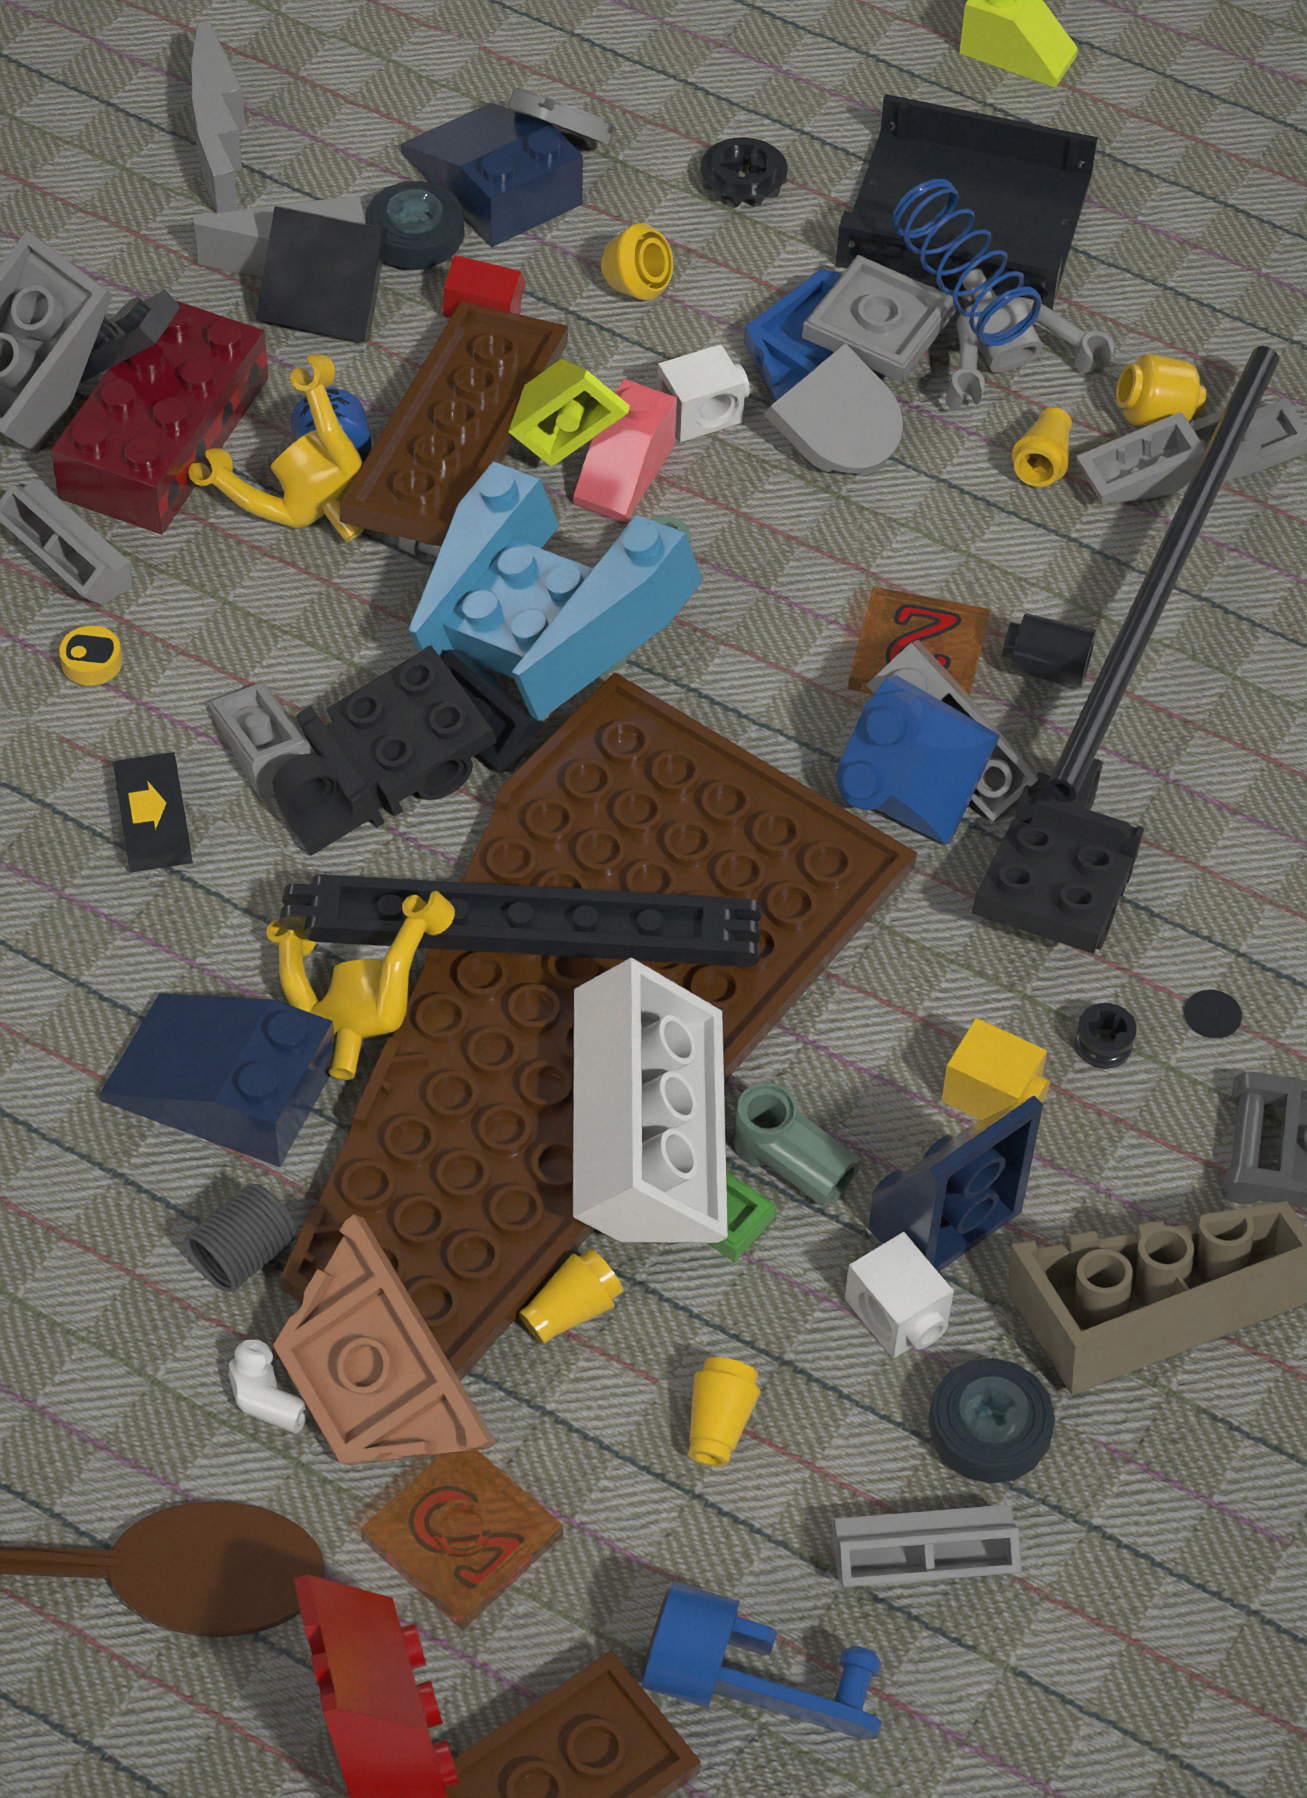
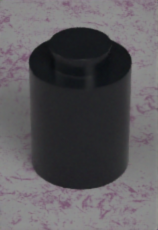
[1002,613,1097,689]

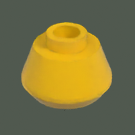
[601,223,673,301]

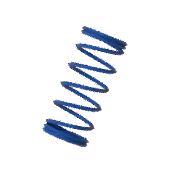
[891,179,1042,346]

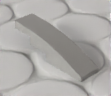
[191,20,246,213]
[1076,397,1307,504]

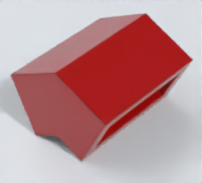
[443,255,526,318]

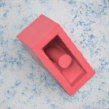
[573,379,677,523]

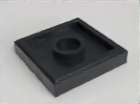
[256,206,388,342]

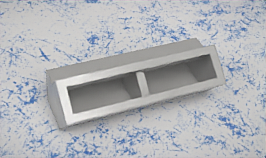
[0,479,133,606]
[832,1504,1022,1587]

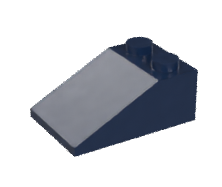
[401,103,583,248]
[100,994,335,1167]
[868,1095,1043,1272]

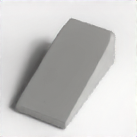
[208,682,311,799]

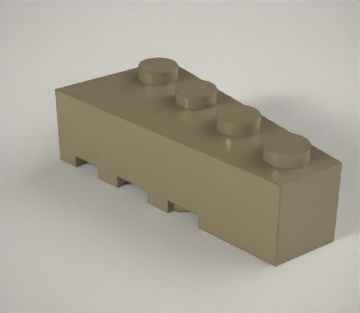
[1008,1201,1307,1395]

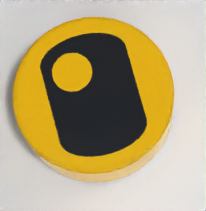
[59,625,122,686]

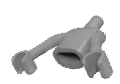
[945,269,1114,411]

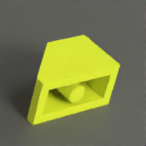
[959,0,1078,88]
[508,358,630,467]

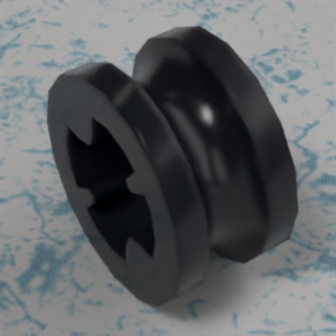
[1075,1002,1137,1069]

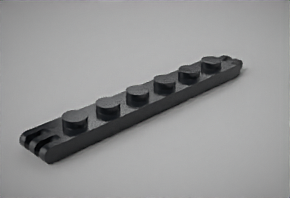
[279,874,761,967]

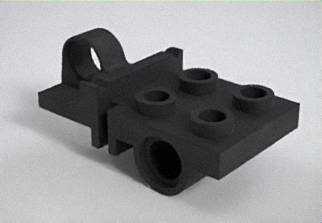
[272,645,497,856]
[972,758,1144,954]

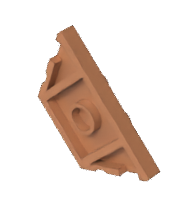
[273,1215,496,1466]

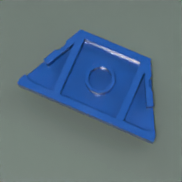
[744,269,842,402]

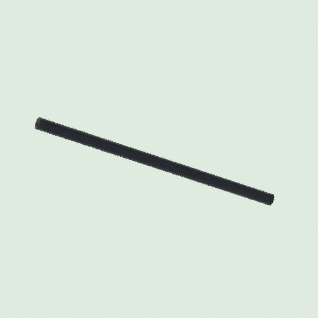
[1046,346,1279,802]

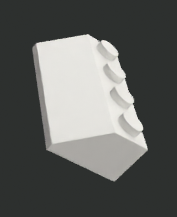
[573,958,728,1243]

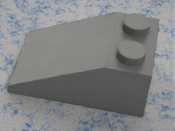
[0,230,113,453]

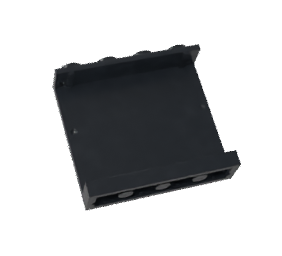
[836,94,1098,310]

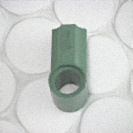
[732,1082,862,1207]

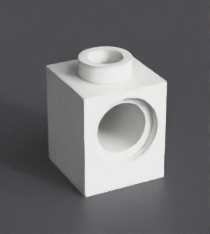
[657,344,750,442]
[844,1232,954,1359]

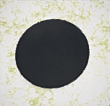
[1184,990,1242,1038]

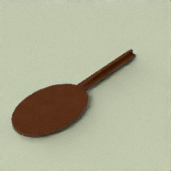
[0,1502,324,1637]

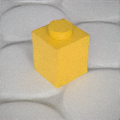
[941,1018,1050,1120]

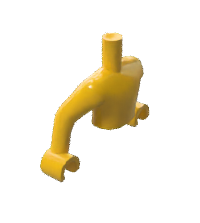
[188,354,364,542]
[266,891,455,1080]

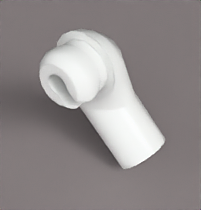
[228,1340,309,1434]

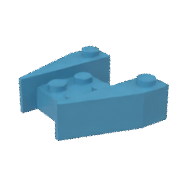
[408,461,703,721]

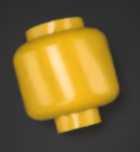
[1116,353,1206,428]

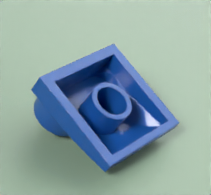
[837,675,1000,845]

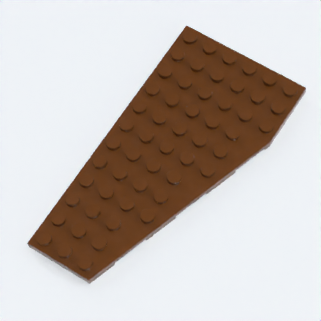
[281,672,917,1381]

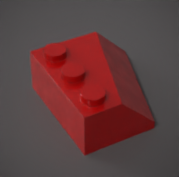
[294,1574,459,1798]

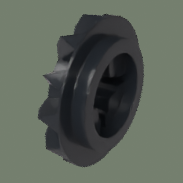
[700,137,788,208]

